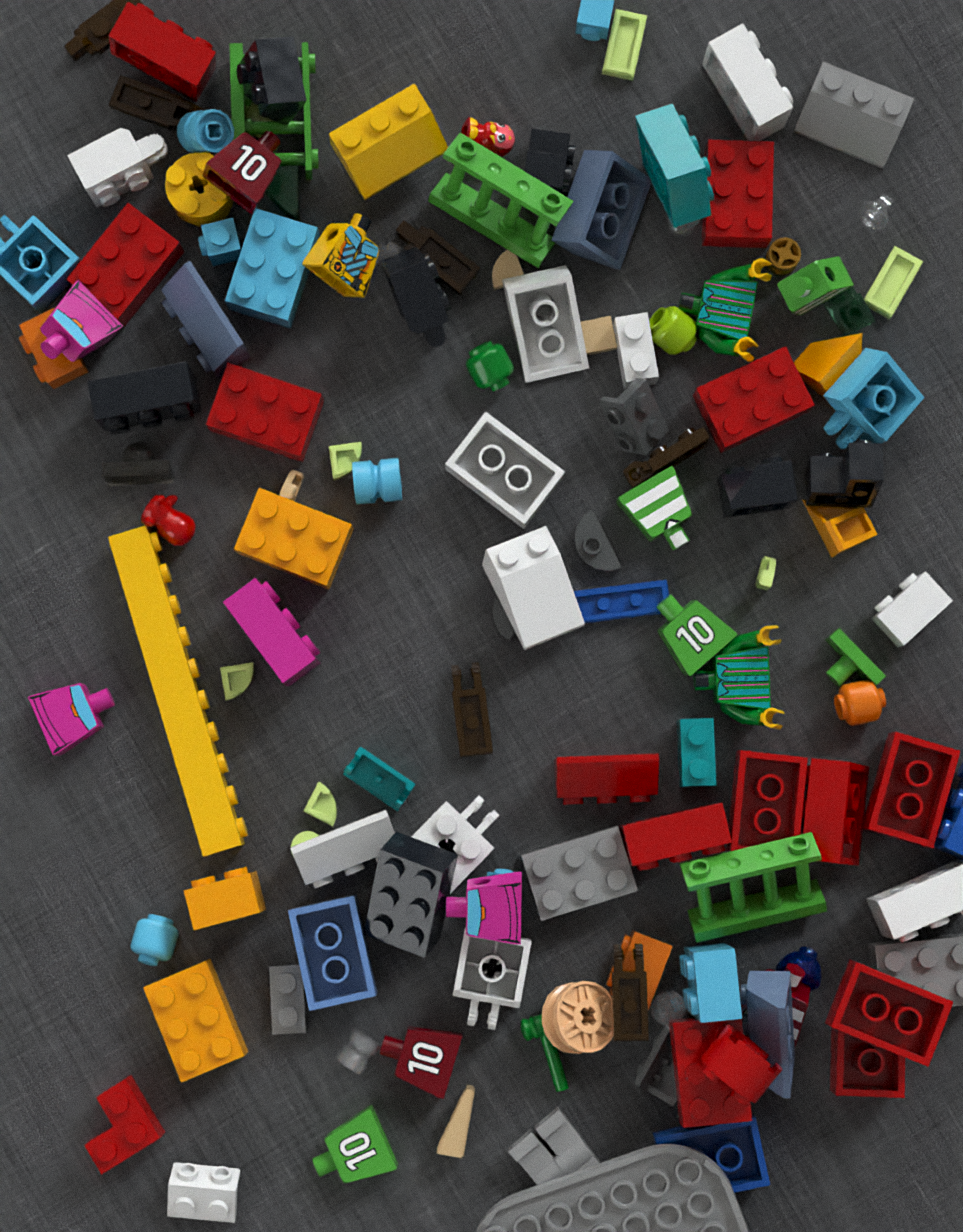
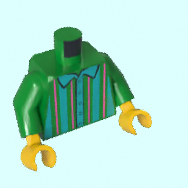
[678,258,772,362]
[693,625,784,730]

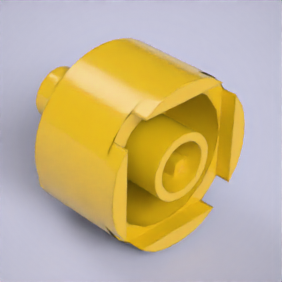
[165,152,234,227]

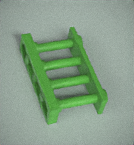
[229,42,319,180]
[428,133,573,269]
[680,832,827,943]

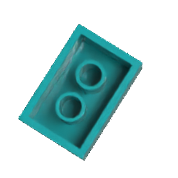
[635,103,714,228]

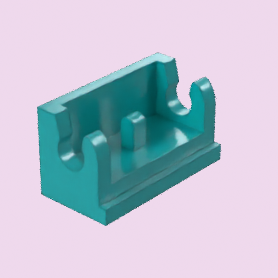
[343,746,416,812]

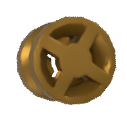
[765,237,801,276]

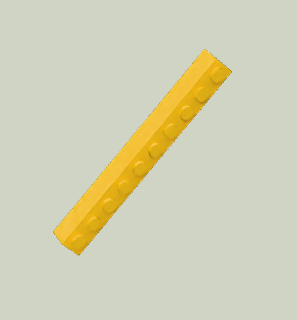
[108,525,248,857]

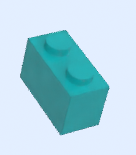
[677,718,716,787]

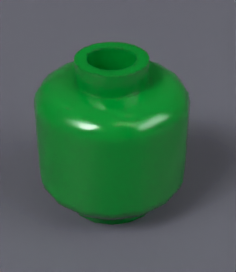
[465,340,514,392]

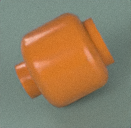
[834,679,886,726]

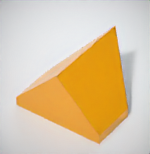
[794,333,863,401]
[802,500,878,557]

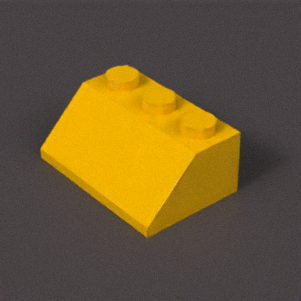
[328,83,448,200]

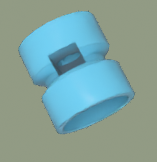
[177,109,234,153]
[352,458,403,505]

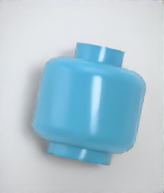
[130,914,179,966]

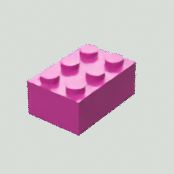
[223,578,320,687]

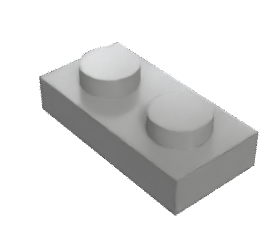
[269,964,307,1035]

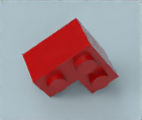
[84,1075,166,1175]

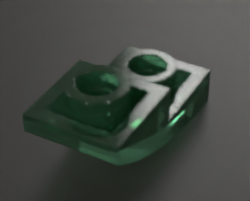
[823,272,875,336]

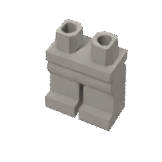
[508,1106,600,1185]

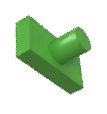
[825,628,886,687]

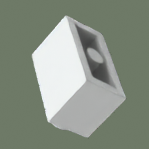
[613,312,659,389]
[871,571,953,648]

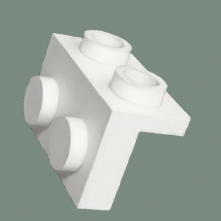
[167,1163,240,1223]

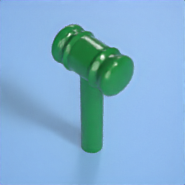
[520,1014,569,1092]

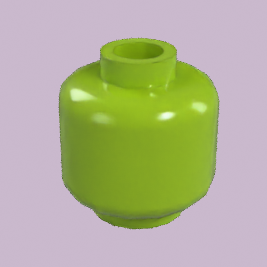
[649,306,697,355]

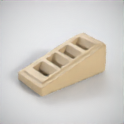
[436,1085,475,1158]

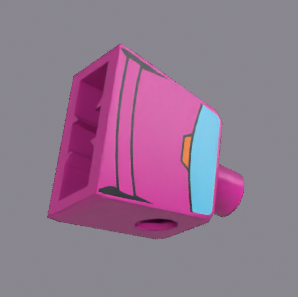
[40,280,123,362]
[28,683,115,756]
[446,872,522,945]

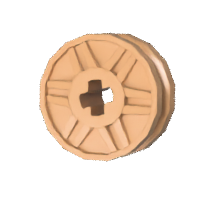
[541,981,614,1054]

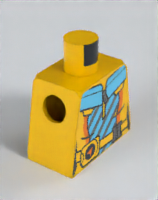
[302,213,379,298]

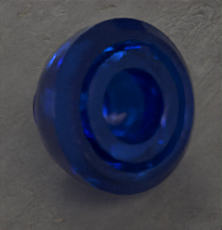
[776,946,822,991]

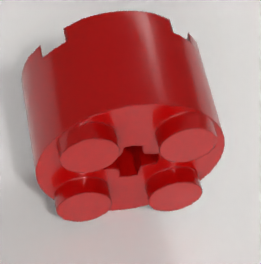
[701,1024,783,1107]

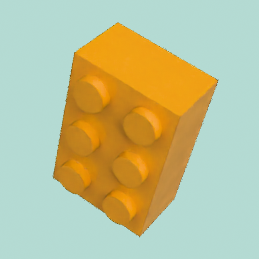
[234,488,354,590]
[143,958,248,1083]

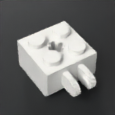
[67,128,168,207]
[412,796,499,894]
[452,927,532,1030]

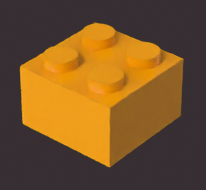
[183,867,266,930]

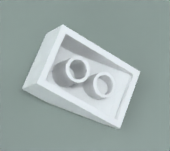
[502,265,589,383]
[482,526,585,650]

